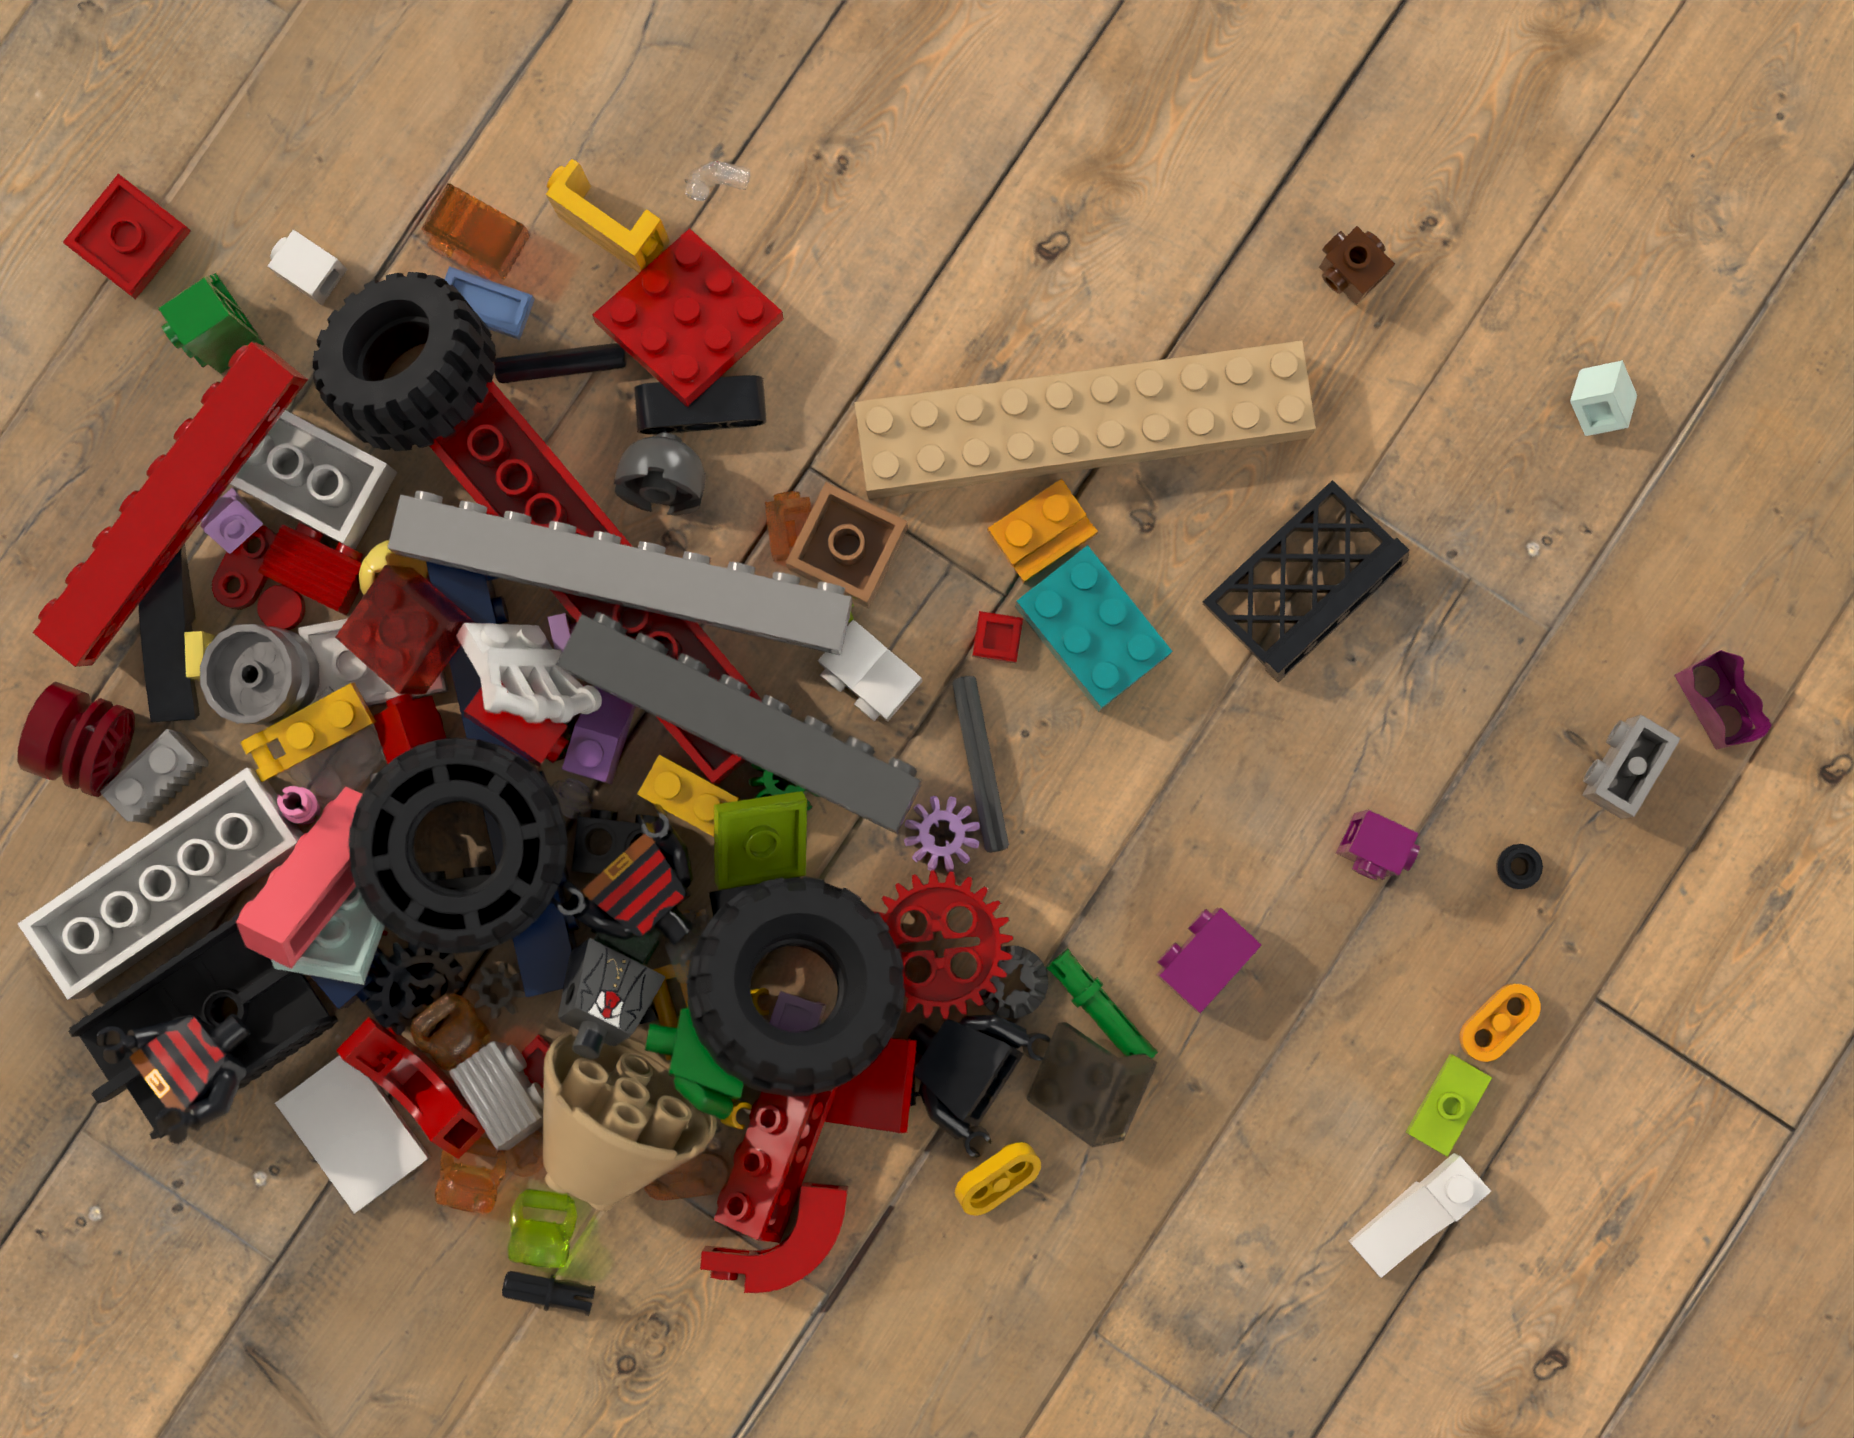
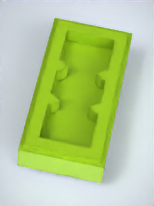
[1405,1054,1492,1157]

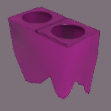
[1674,650,1772,750]

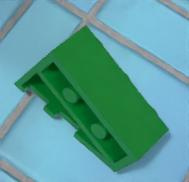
[158,273,265,374]

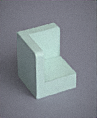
[1570,360,1637,436]

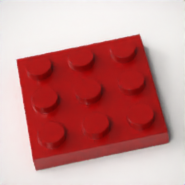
[592,228,784,407]

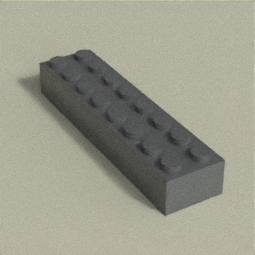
[556,612,922,834]

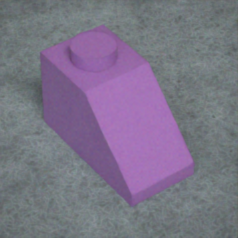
[562,686,636,785]

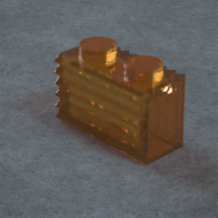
[421,183,530,280]

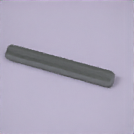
[952,676,1009,853]

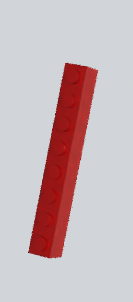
[32,342,308,667]

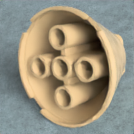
[543,1031,717,1211]

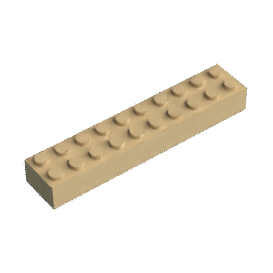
[854,340,1316,499]

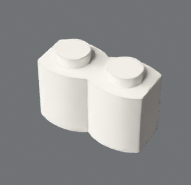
[818,620,923,722]

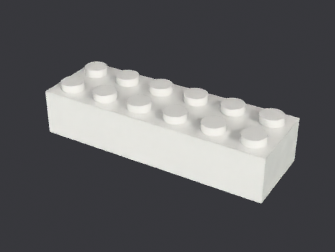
[18,767,303,1000]

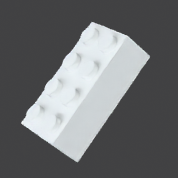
[230,410,398,550]

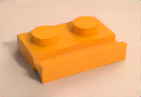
[987,478,1098,584]

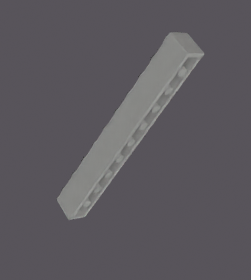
[387,491,853,655]

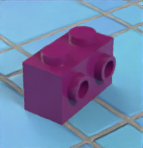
[1336,810,1420,881]
[1156,908,1262,1013]

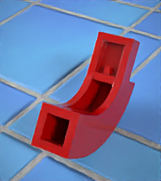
[336,1017,485,1160]
[700,1182,849,1293]

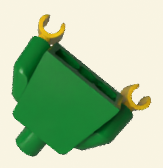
[645,988,769,1129]

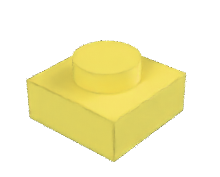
[184,631,215,681]

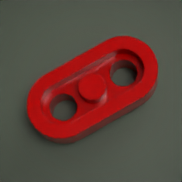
[212,525,276,610]

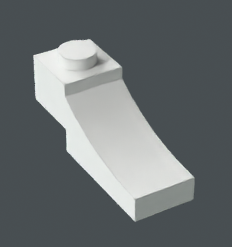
[1349,1153,1491,1278]

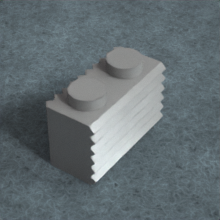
[100,729,209,823]
[449,1041,544,1150]

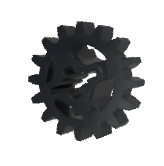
[363,942,465,1036]

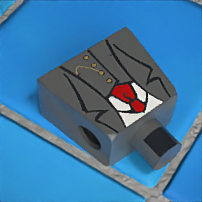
[558,938,665,1059]

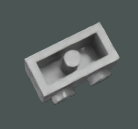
[1582,715,1681,819]

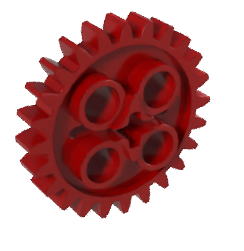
[874,870,1014,1019]

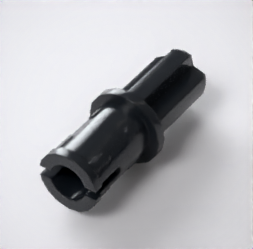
[502,1271,596,1316]

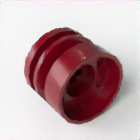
[17,682,135,797]

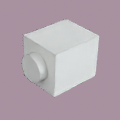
[268,230,347,305]

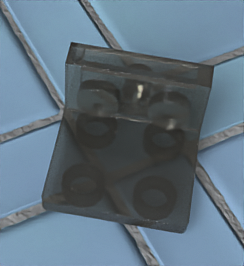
[1027,1022,1158,1148]

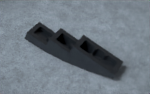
[138,543,200,722]

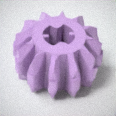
[904,796,980,872]

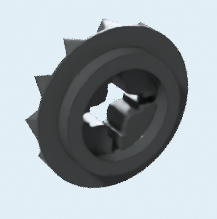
[980,946,1048,1018]

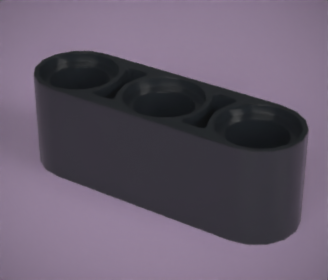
[634,375,767,435]

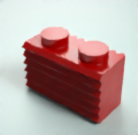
[258,522,363,616]

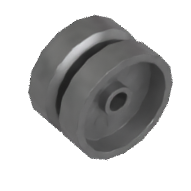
[200,624,319,725]

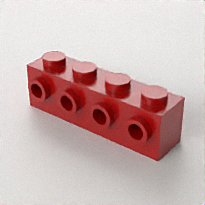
[714,1087,838,1243]

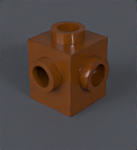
[1319,226,1395,305]

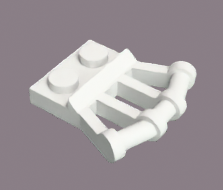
[456,623,602,723]

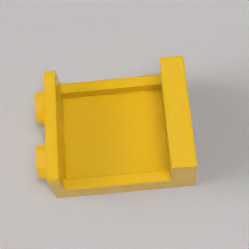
[546,158,670,273]

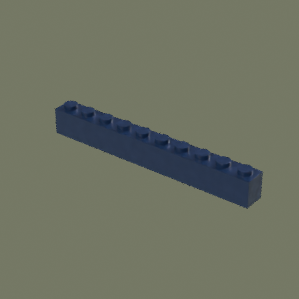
[426,561,580,998]

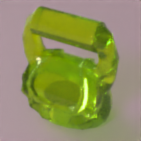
[507,1189,578,1268]

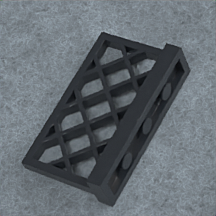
[1203,480,1410,683]

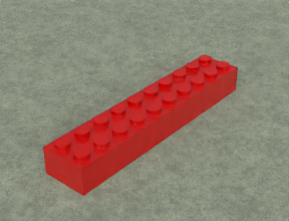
[429,381,762,786]

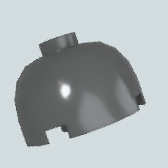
[614,433,705,515]

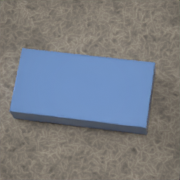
[445,266,535,340]

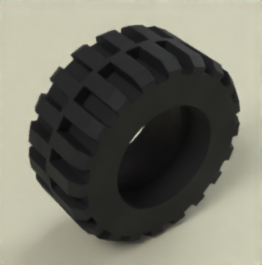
[312,272,496,451]

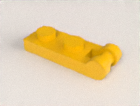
[240,682,376,783]

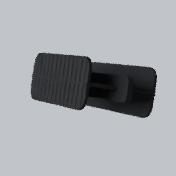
[68,913,338,1139]

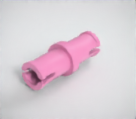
[277,786,321,824]

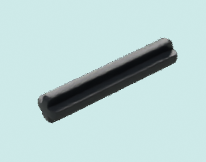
[494,343,627,383]

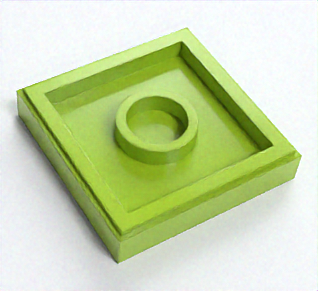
[714,791,807,890]

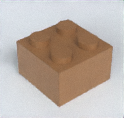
[786,482,908,609]

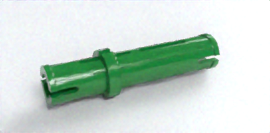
[1046,949,1158,1071]

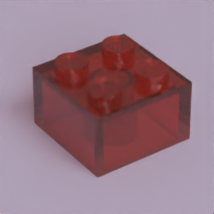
[335,565,476,694]

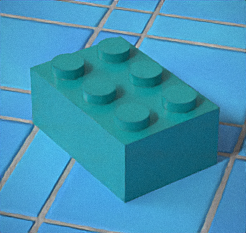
[1015,545,1173,712]

